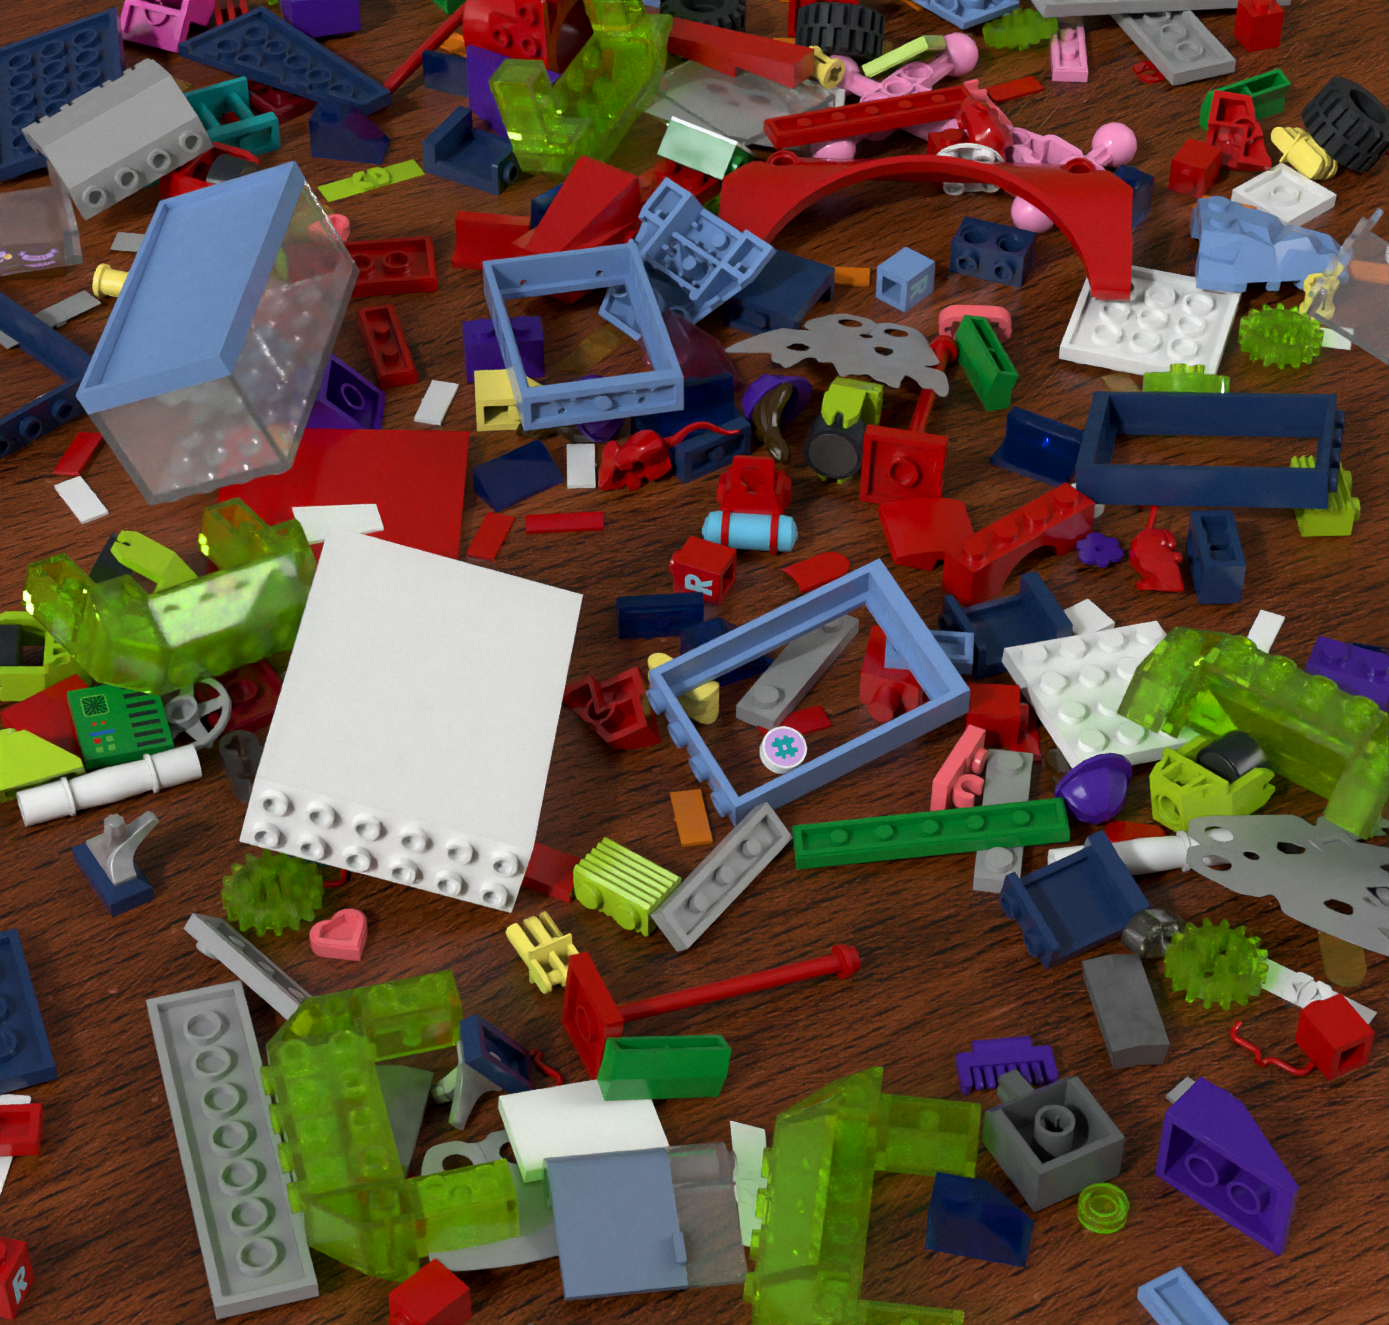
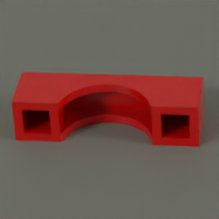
[942,482,1095,607]

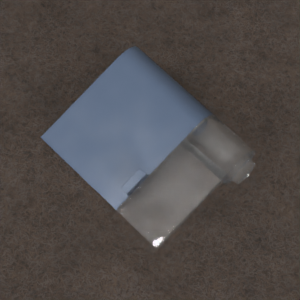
[542,1142,749,1301]

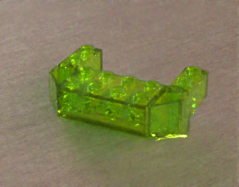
[488,0,673,179]
[21,497,317,696]
[1117,626,1389,840]
[260,969,520,1283]
[743,1066,981,1325]

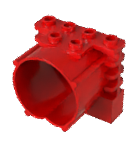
[462,0,627,113]

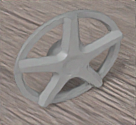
[158,675,232,752]

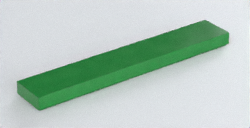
[792,797,1070,870]

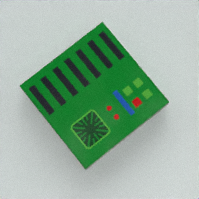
[67,676,174,770]

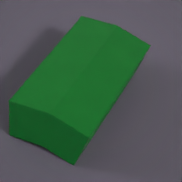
[1199,68,1291,132]
[955,315,1019,412]
[597,1035,732,1101]

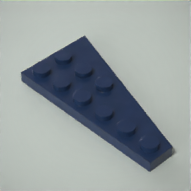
[178,6,392,117]

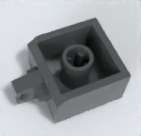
[982,1069,1125,1212]

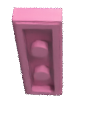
[1048,16,1088,82]

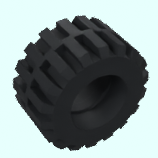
[660,0,746,62]
[795,2,885,67]
[1301,76,1389,172]

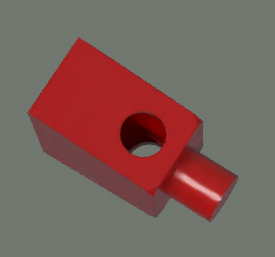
[859,625,930,722]

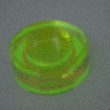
[1077,1183,1129,1234]

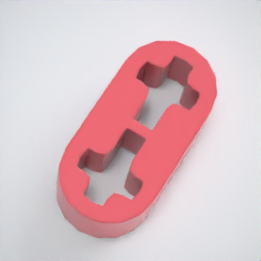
[938,305,1012,344]

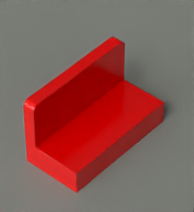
[451,211,532,270]

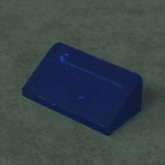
[473,439,564,513]

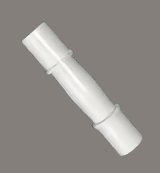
[16,744,202,827]
[1048,828,1233,875]

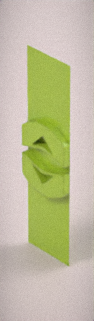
[317,159,425,202]

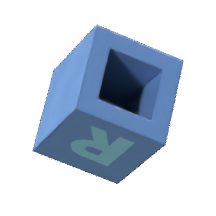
[876,247,935,312]

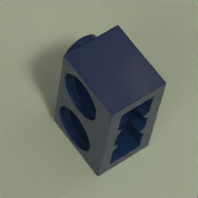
[949,216,1037,288]
[1185,510,1246,604]

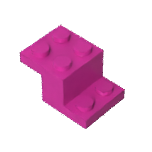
[121,0,216,54]

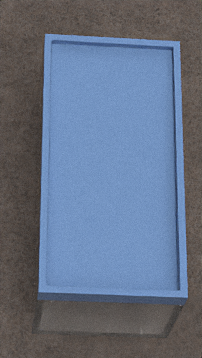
[75,161,360,506]

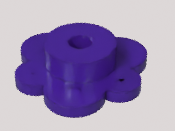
[1076,532,1124,567]

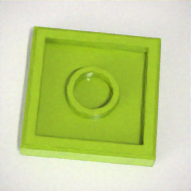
[862,35,947,78]

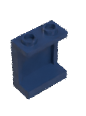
[422,106,537,196]
[725,249,835,348]
[630,375,751,484]
[938,571,1073,681]
[999,830,1151,971]

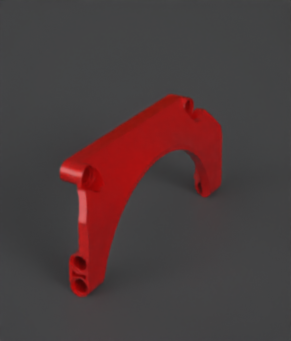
[718,150,1133,301]

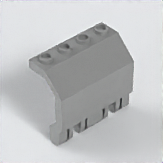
[21,58,214,220]

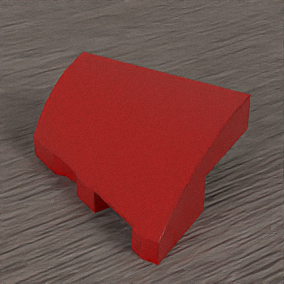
[1205,90,1272,172]
[562,666,662,750]

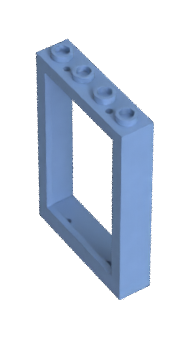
[482,242,684,431]
[646,558,970,827]

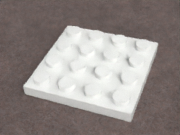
[1059,265,1242,389]
[1002,621,1235,768]

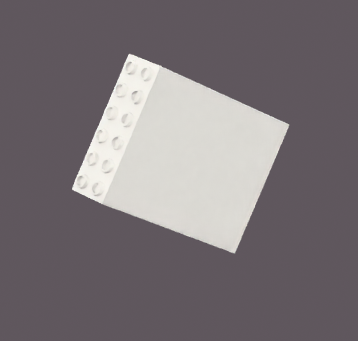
[239,525,583,913]

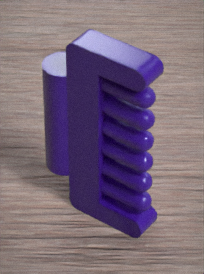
[955,1036,1058,1095]

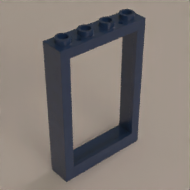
[0,292,92,459]
[1075,391,1345,509]

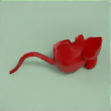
[957,96,1017,197]
[598,421,740,492]
[1129,505,1185,593]

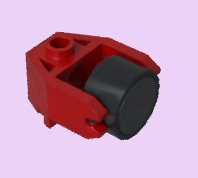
[159,142,260,200]

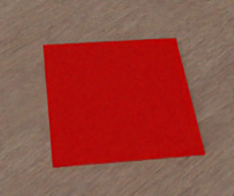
[201,427,470,608]

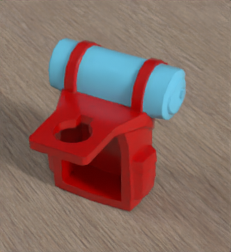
[702,455,798,555]

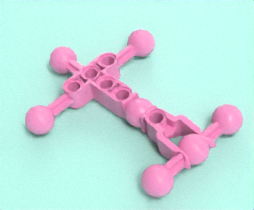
[810,32,1137,235]

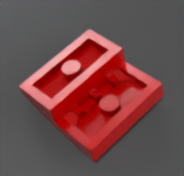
[877,497,974,571]
[0,673,89,768]

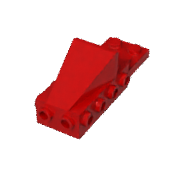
[511,155,720,305]

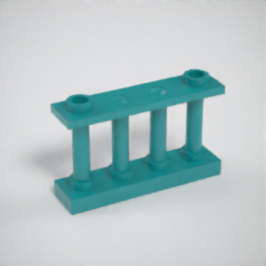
[146,76,281,187]

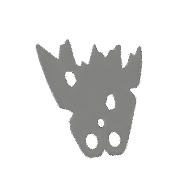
[725,314,949,397]
[1186,815,1389,956]

